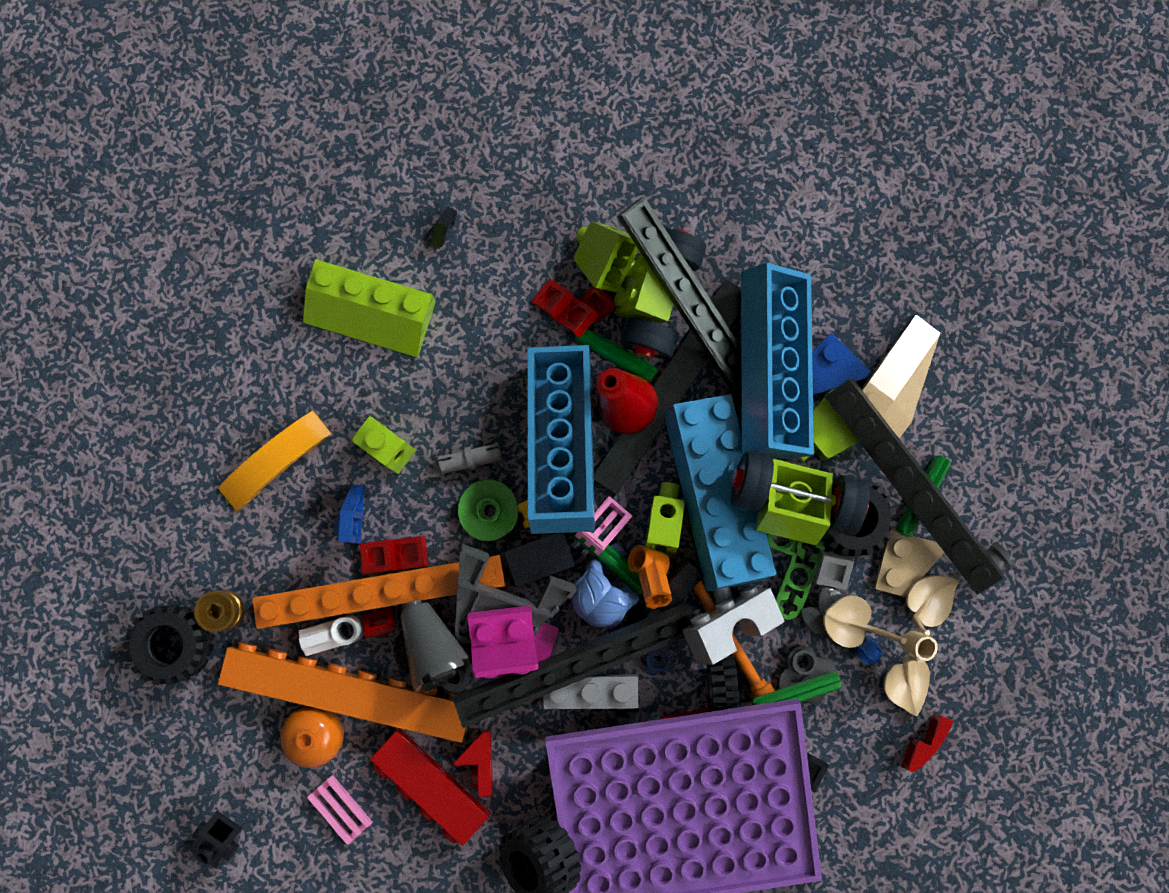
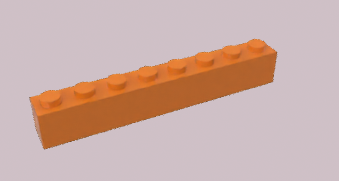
[252,555,507,629]
[218,642,468,743]

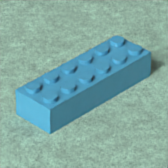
[741,263,814,460]
[528,345,595,534]
[663,394,777,592]

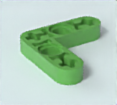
[767,533,824,620]

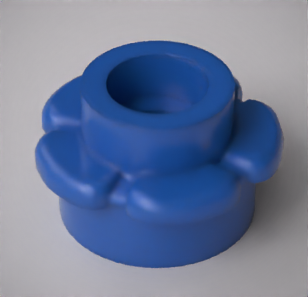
[855,636,884,665]

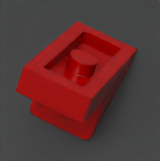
[453,729,493,797]

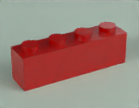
[370,728,491,846]

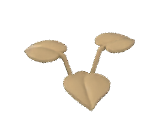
[823,575,959,716]

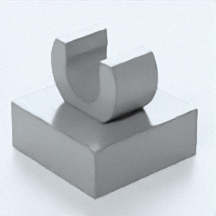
[815,551,854,590]

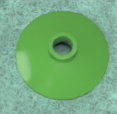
[458,480,519,541]

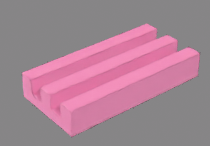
[575,496,632,556]
[307,775,373,845]

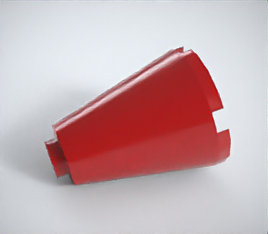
[596,368,658,434]

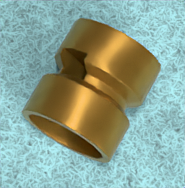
[194,590,245,632]

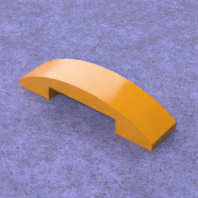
[218,411,332,512]

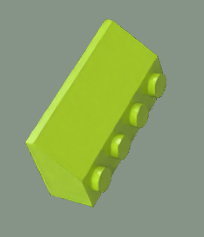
[303,259,436,358]

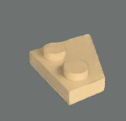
[873,530,944,597]

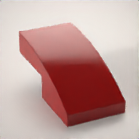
[531,279,599,338]
[360,536,429,574]
[901,713,954,773]

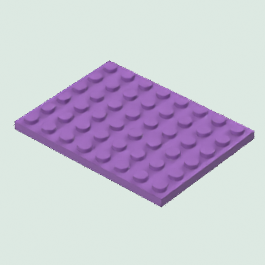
[545,699,822,893]

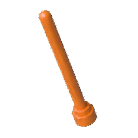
[692,580,775,700]

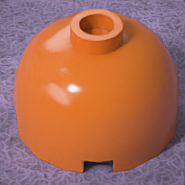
[280,706,344,768]

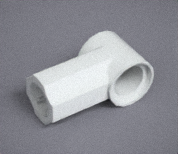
[299,615,364,656]

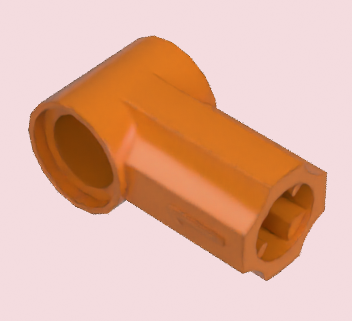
[628,545,672,609]

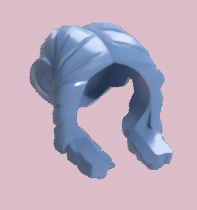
[571,543,640,629]

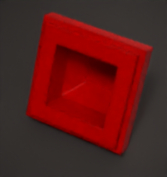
[580,285,616,323]
[363,606,395,638]

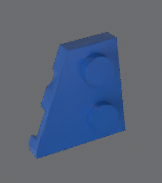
[812,332,873,396]
[334,484,365,544]

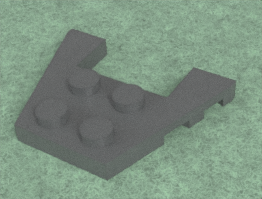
[454,544,577,645]

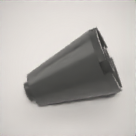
[400,600,472,693]

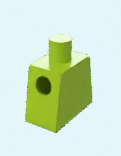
[574,221,638,293]
[798,389,859,462]
[351,416,417,474]
[644,482,685,558]

